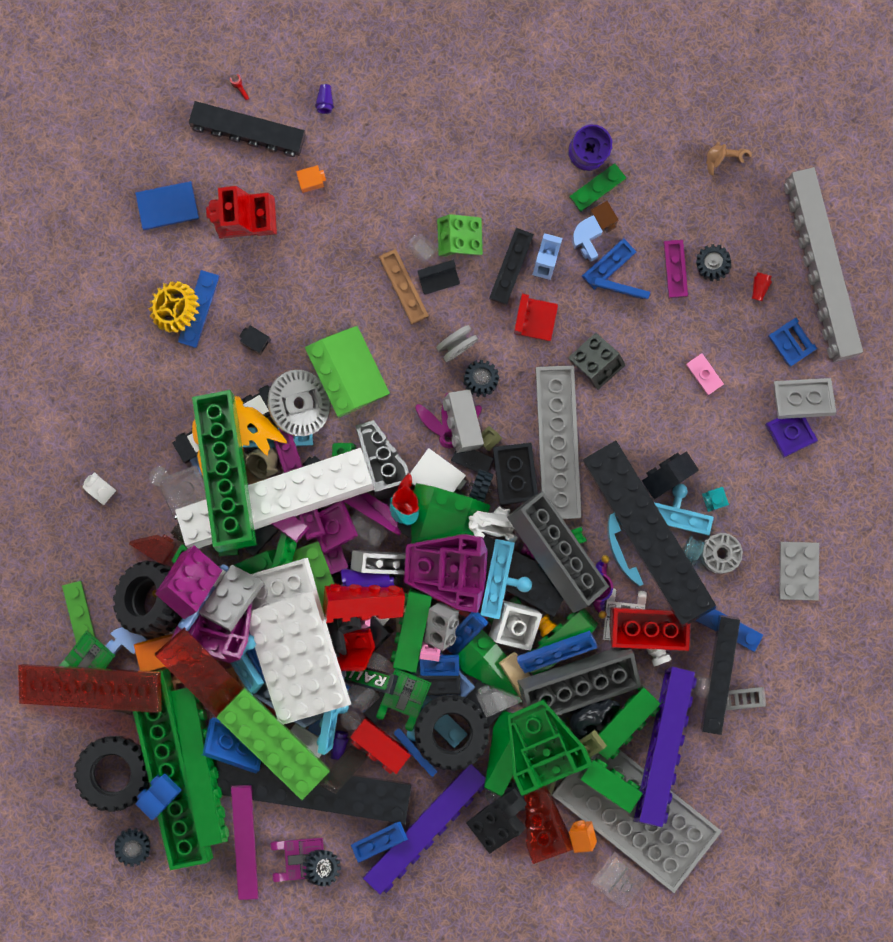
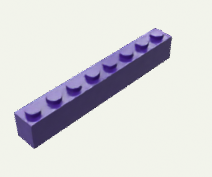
[363,764,486,894]

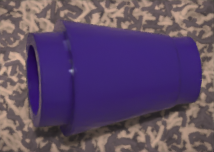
[315,84,334,114]
[330,730,349,760]

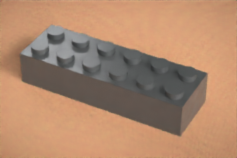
[507,491,609,613]
[517,647,641,716]

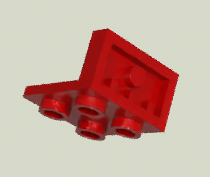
[514,293,558,341]
[337,628,375,672]

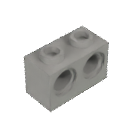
[424,602,459,651]

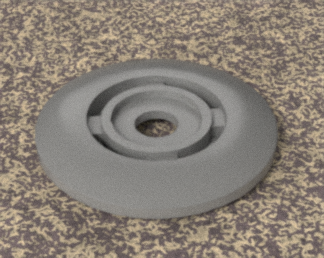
[268,370,330,437]

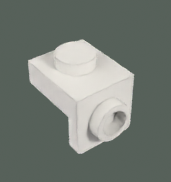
[83,473,116,505]

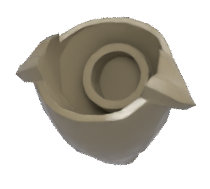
[244,447,278,480]

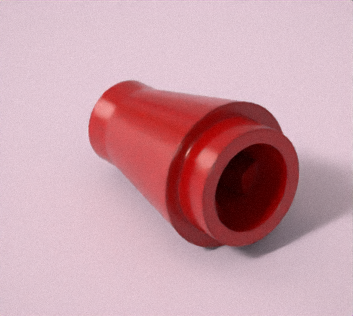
[752,272,772,301]

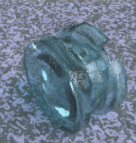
[683,536,705,566]

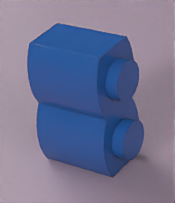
[136,774,182,820]

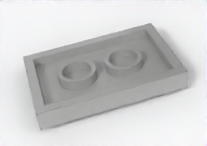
[773,378,836,419]
[779,542,819,601]
[199,565,264,631]

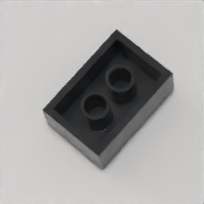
[492,442,538,506]

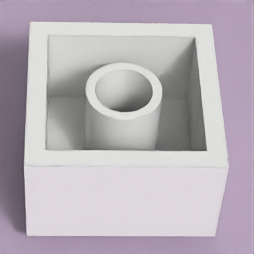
[489,600,542,651]

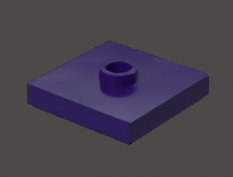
[765,417,818,458]

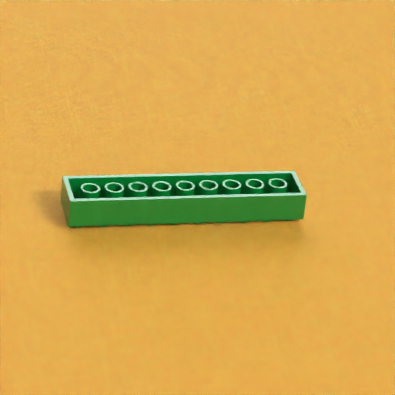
[125,668,214,870]

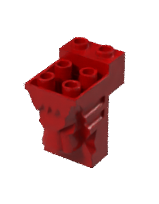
[206,186,277,239]

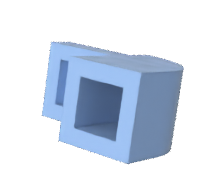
[572,215,603,262]
[532,233,562,280]
[106,627,149,654]

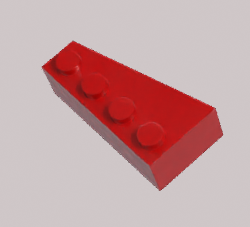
[323,584,405,623]

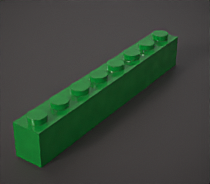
[171,686,229,847]

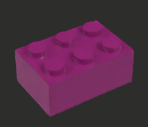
[155,545,223,619]

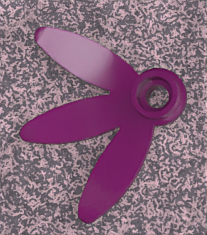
[415,393,482,449]

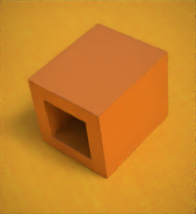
[296,165,326,193]
[569,820,597,853]

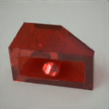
[129,534,176,564]

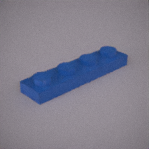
[178,270,220,348]
[695,609,763,652]
[517,631,597,673]

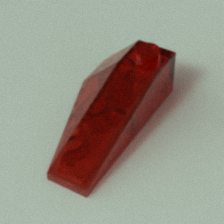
[524,785,573,864]

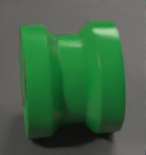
[571,527,587,544]

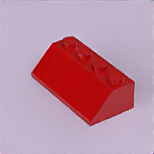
[609,607,691,651]

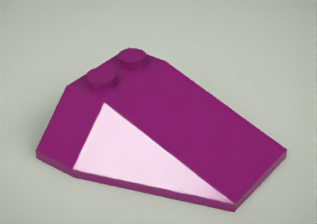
[404,534,488,613]
[171,602,252,663]

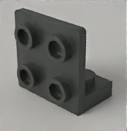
[569,333,626,390]

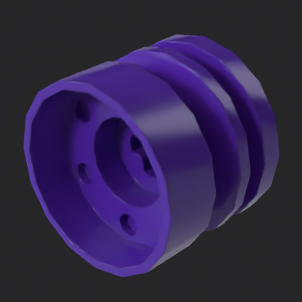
[568,124,612,171]

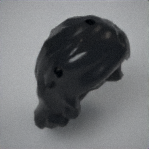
[570,699,620,740]

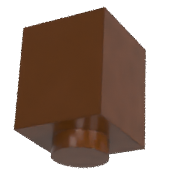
[589,201,619,233]

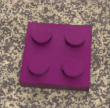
[317,501,358,553]

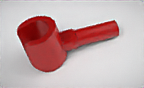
[230,74,250,100]

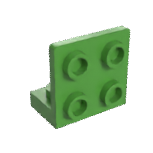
[437,214,483,256]

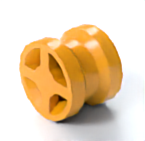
[538,614,557,637]

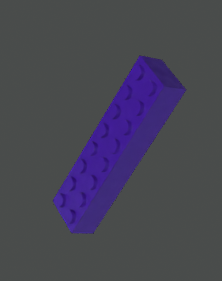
[633,667,697,827]

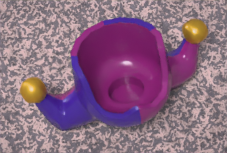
[593,555,613,619]

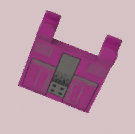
[270,838,325,882]

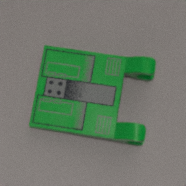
[56,630,116,695]
[376,668,432,731]

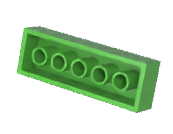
[216,687,330,800]

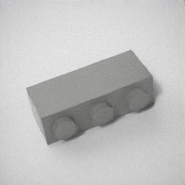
[443,390,484,453]
[350,550,406,575]

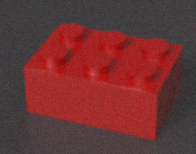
[350,718,411,774]

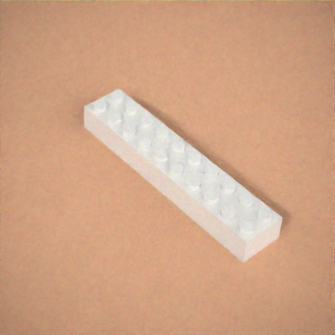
[175,448,375,548]

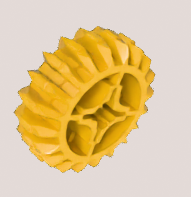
[148,281,200,333]

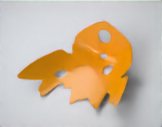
[192,396,287,476]

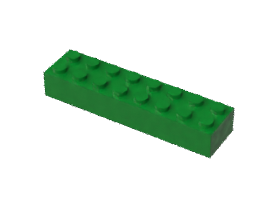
[192,390,257,552]

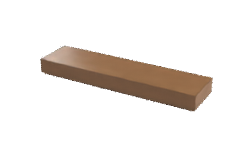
[379,248,429,325]

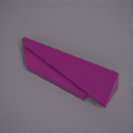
[342,493,401,536]

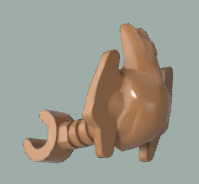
[706,142,752,175]

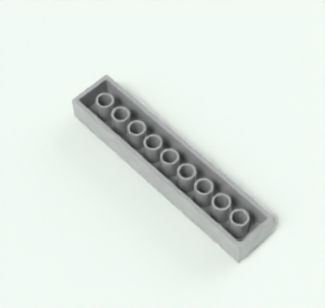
[784,167,863,363]

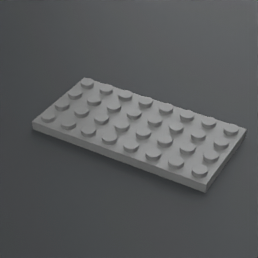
[552,750,722,893]

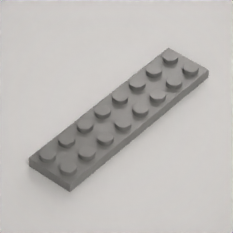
[536,365,581,519]

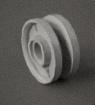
[436,325,478,362]
[700,533,743,574]

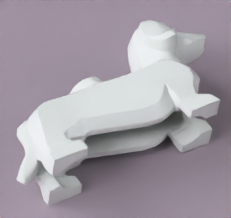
[469,506,518,542]

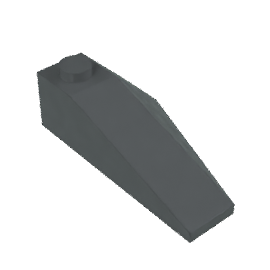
[355,420,409,501]

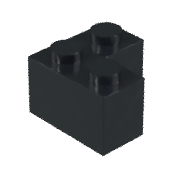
[642,451,699,500]

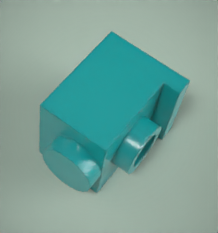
[702,487,729,512]

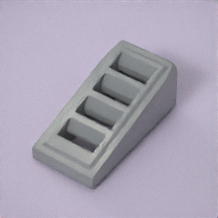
[726,687,766,710]

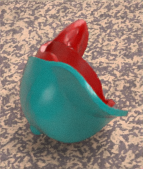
[390,473,419,525]

